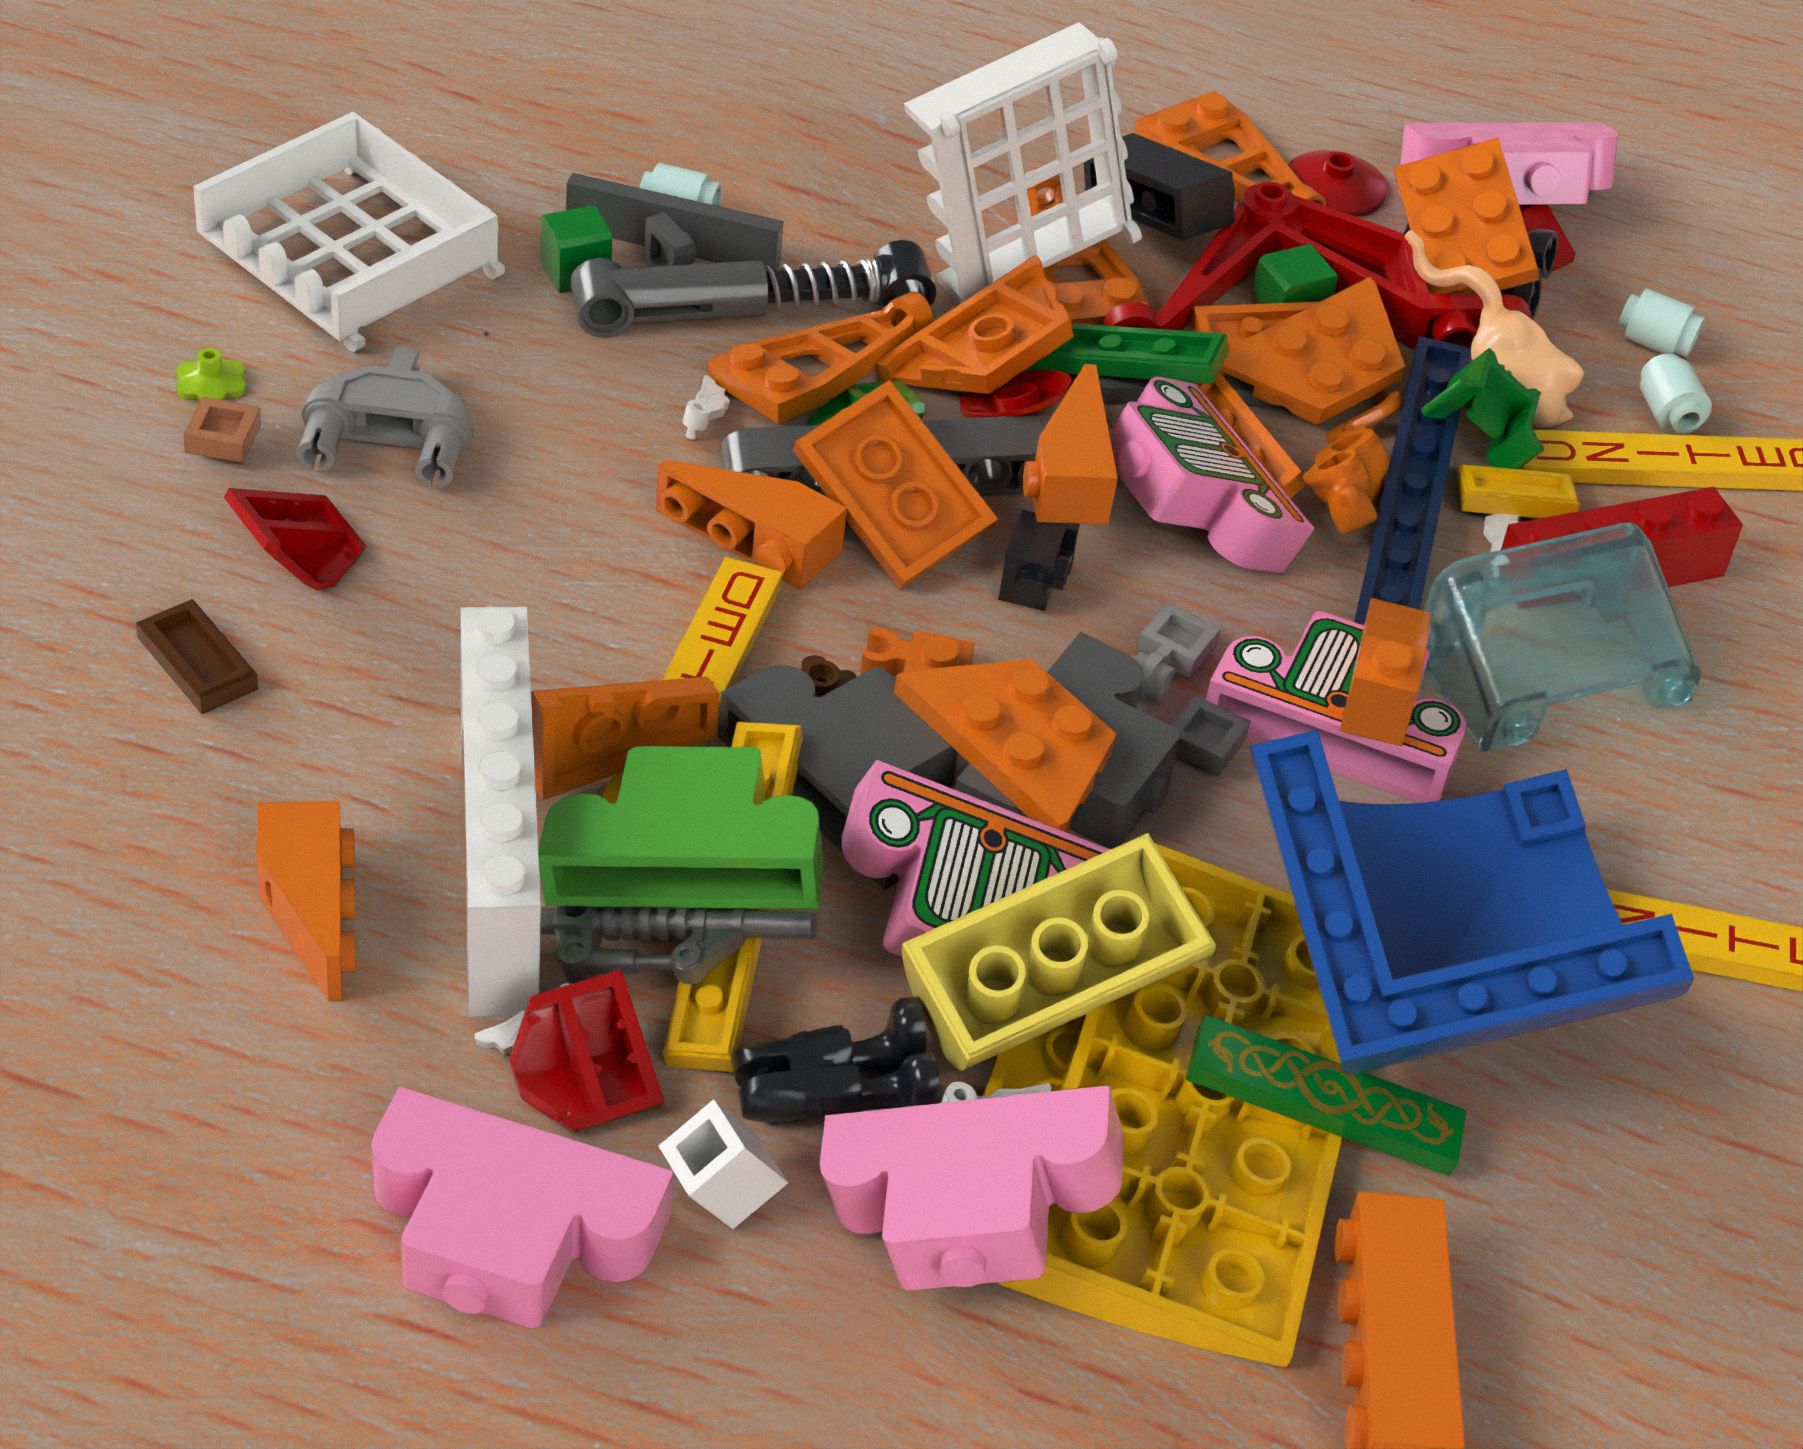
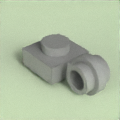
[1134,602,1221,702]

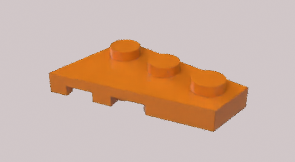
[531,677,720,800]

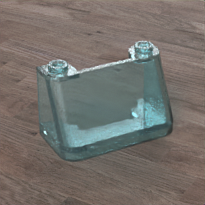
[1424,523,1701,752]

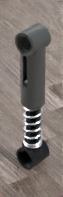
[570,240,937,338]

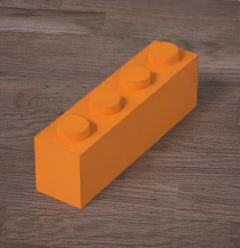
[1335,1191,1465,1449]

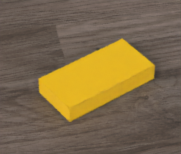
[1454,464,1580,518]

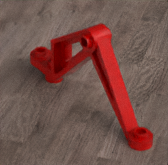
[1103,181,1533,349]

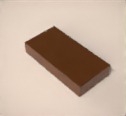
[136,599,258,714]

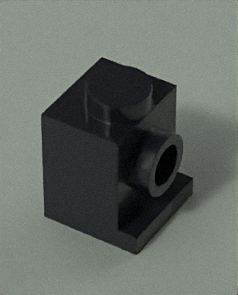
[998,509,1080,611]

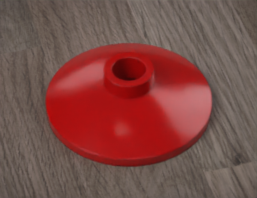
[1288,150,1387,217]
[959,370,1072,418]

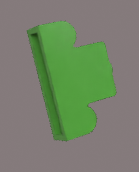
[538,746,824,909]

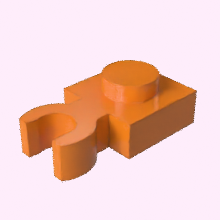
[860,628,975,675]

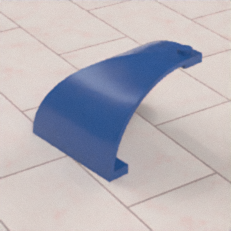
[1251,729,1694,1075]

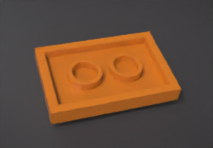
[1393,137,1539,294]
[792,380,998,591]

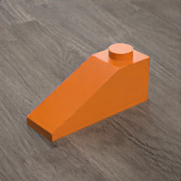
[1023,364,1118,525]
[1340,598,1431,747]

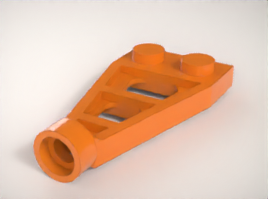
[1134,91,1326,206]
[1024,166,1150,325]
[707,291,934,424]

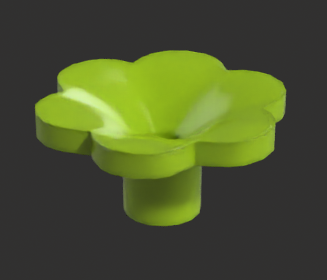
[176,347,246,402]

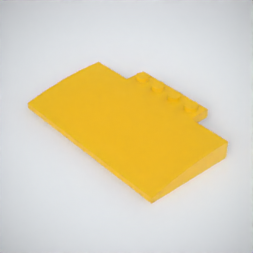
[983,843,1342,1368]

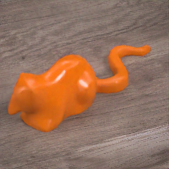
[1302,390,1403,534]

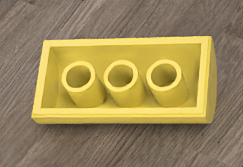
[902,833,1216,1071]

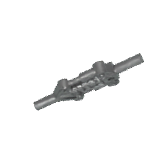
[540,906,817,984]

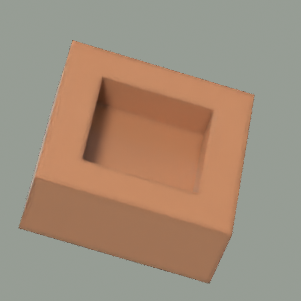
[184,397,261,463]

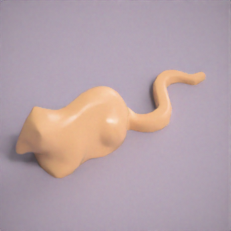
[1404,230,1584,428]

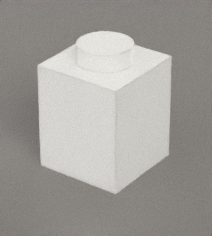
[659,1099,788,1229]

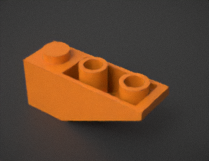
[656,460,847,590]
[256,801,356,1001]

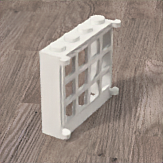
[904,22,1142,304]
[193,112,505,352]

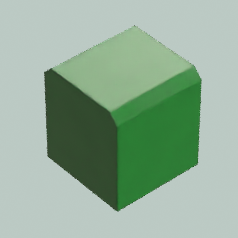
[540,205,612,293]
[1251,244,1338,304]

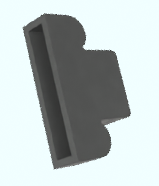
[955,632,1181,849]
[718,665,958,890]

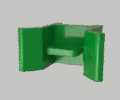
[1421,348,1544,469]

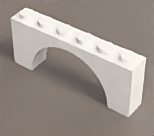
[460,607,541,1017]

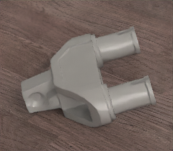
[296,347,474,488]

